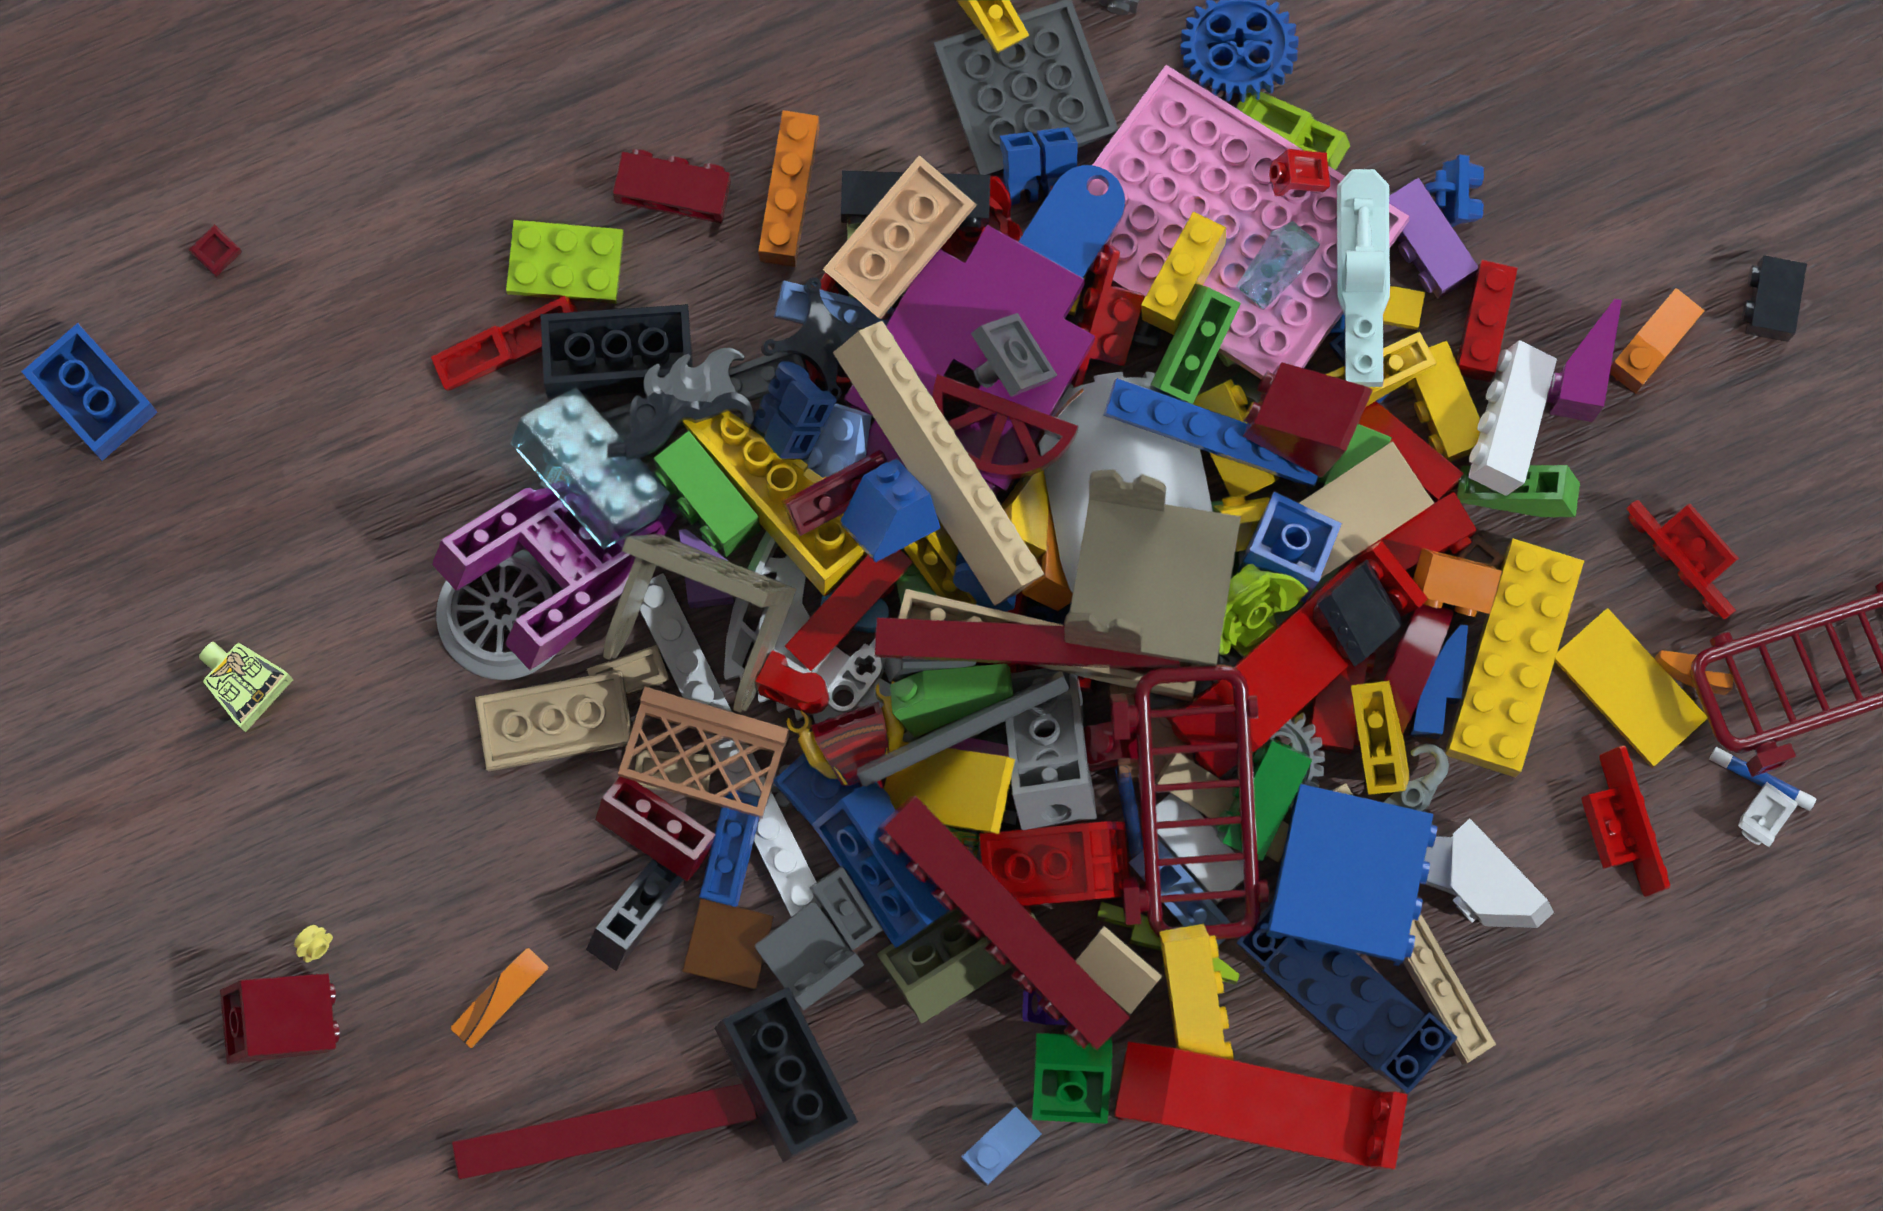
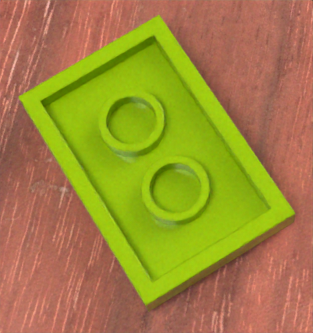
[506,220,624,304]

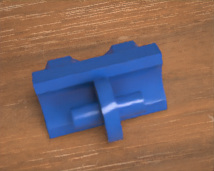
[1425,154,1484,227]

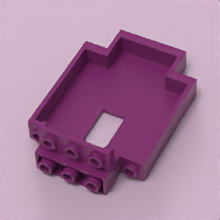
[844,225,1095,496]

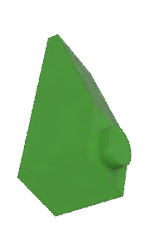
[1457,465,1580,517]
[890,664,1013,738]

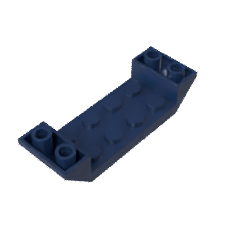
[1236,902,1458,1094]

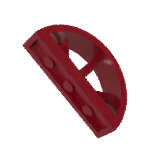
[933,374,1078,479]
[1383,604,1454,735]

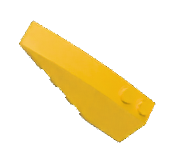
[683,411,868,597]

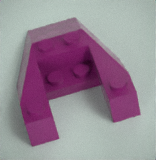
[432,465,677,670]

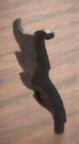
[607,348,754,461]

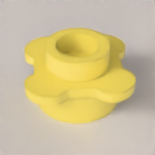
[294,925,333,963]

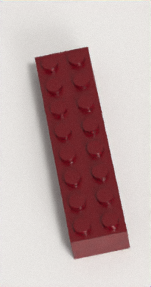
[878,796,1130,1050]

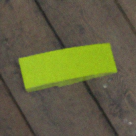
[1236,91,1350,170]

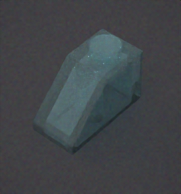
[1236,221,1320,310]

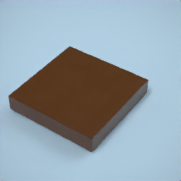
[683,899,774,990]

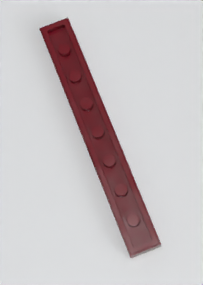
[875,618,1180,670]
[452,1083,757,1180]

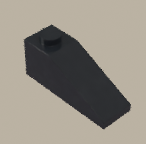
[586,858,684,971]

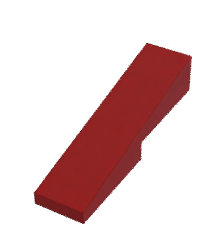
[431,296,578,391]
[1358,401,1464,503]
[785,550,914,672]

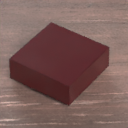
[189,224,242,277]

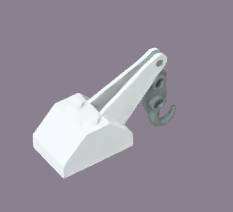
[1383,743,1554,928]

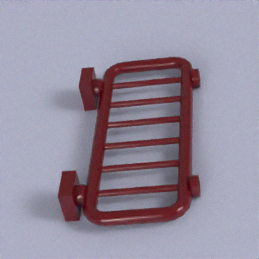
[1690,582,1883,777]
[1110,664,1268,939]

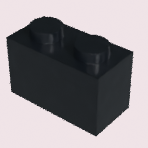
[1741,255,1807,342]

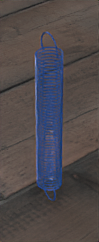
[1116,765,1143,859]

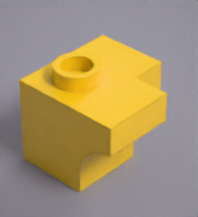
[1214,495,1270,552]

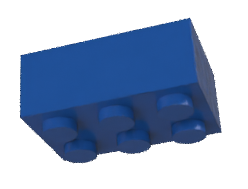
[21,323,158,461]

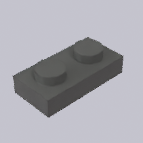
[809,867,883,950]

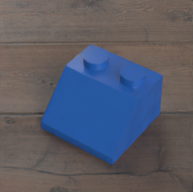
[840,458,941,562]
[1237,492,1342,603]

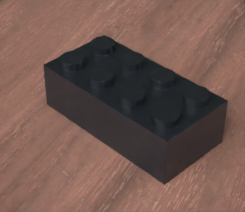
[714,987,858,1163]

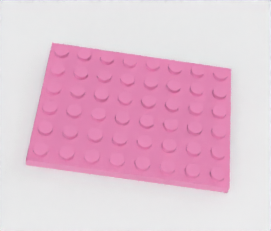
[1087,65,1409,379]

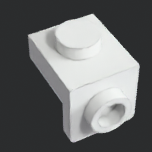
[1738,782,1798,847]

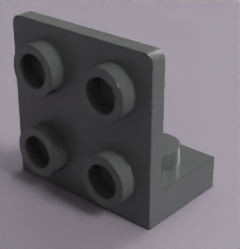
[755,902,864,1011]

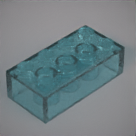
[510,387,670,549]

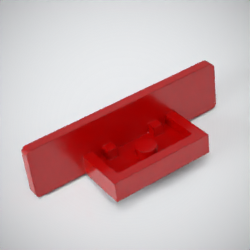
[1071,244,1145,388]
[1626,500,1739,620]
[1581,746,1670,897]

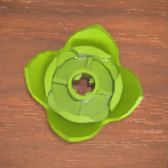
[1219,564,1308,657]

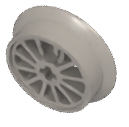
[436,550,563,680]

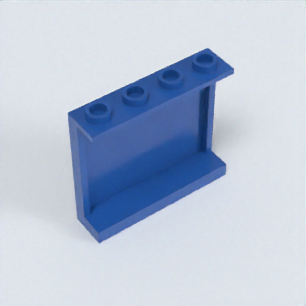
[1266,784,1437,966]

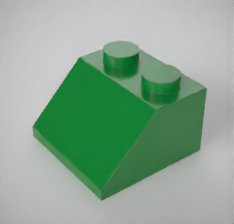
[1032,1033,1112,1124]

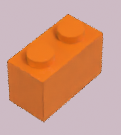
[1413,548,1502,617]

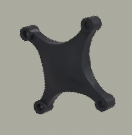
[761,277,876,400]

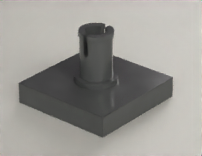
[971,313,1058,397]

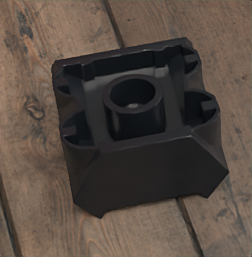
[1313,559,1404,667]

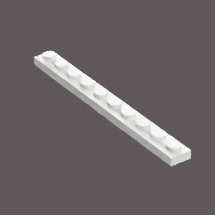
[640,573,822,917]

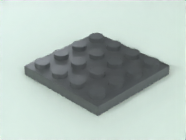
[934,0,1118,176]

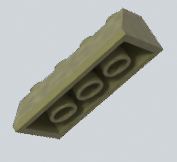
[876,906,1037,1024]

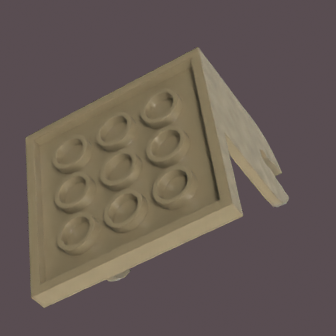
[1064,469,1241,666]
[603,534,797,713]

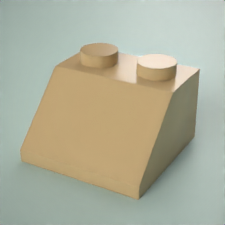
[1076,926,1162,1016]

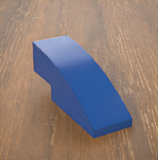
[1409,625,1468,739]

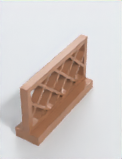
[618,687,789,819]

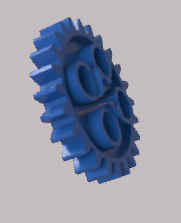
[1181,0,1299,102]

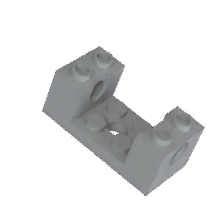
[1005,668,1097,830]

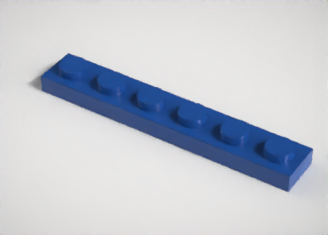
[1103,378,1318,487]

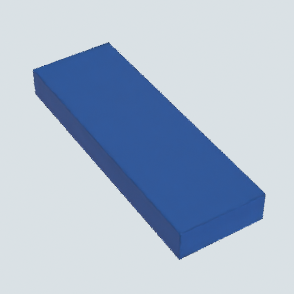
[699,790,760,907]

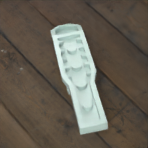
[1337,169,1390,387]

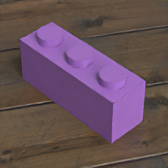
[1389,178,1479,299]

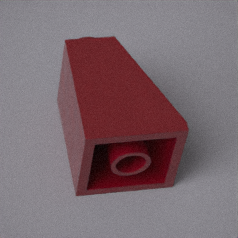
[1243,362,1373,478]
[220,973,340,1065]

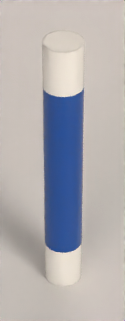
[1709,747,1817,811]

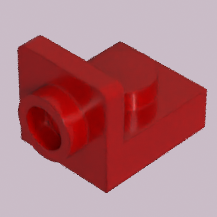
[1269,149,1330,197]

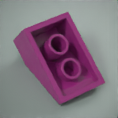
[1546,299,1622,422]

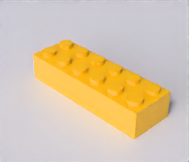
[1445,538,1584,777]

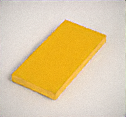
[1555,608,1707,768]
[884,742,1015,834]

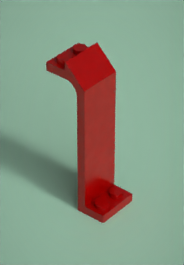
[1166,541,1428,778]
[1115,1042,1408,1170]

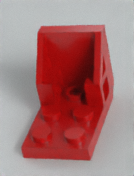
[979,822,1131,906]

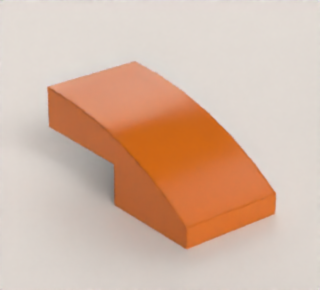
[1655,650,1733,695]

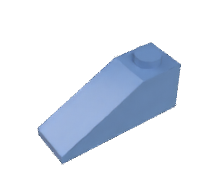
[1129,840,1231,946]

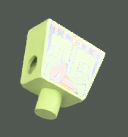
[199,641,293,732]

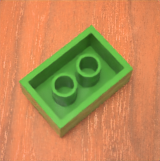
[654,431,761,557]

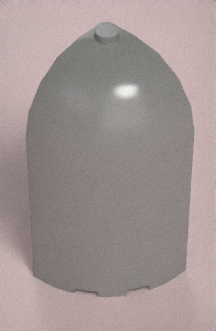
[1038,372,1213,593]

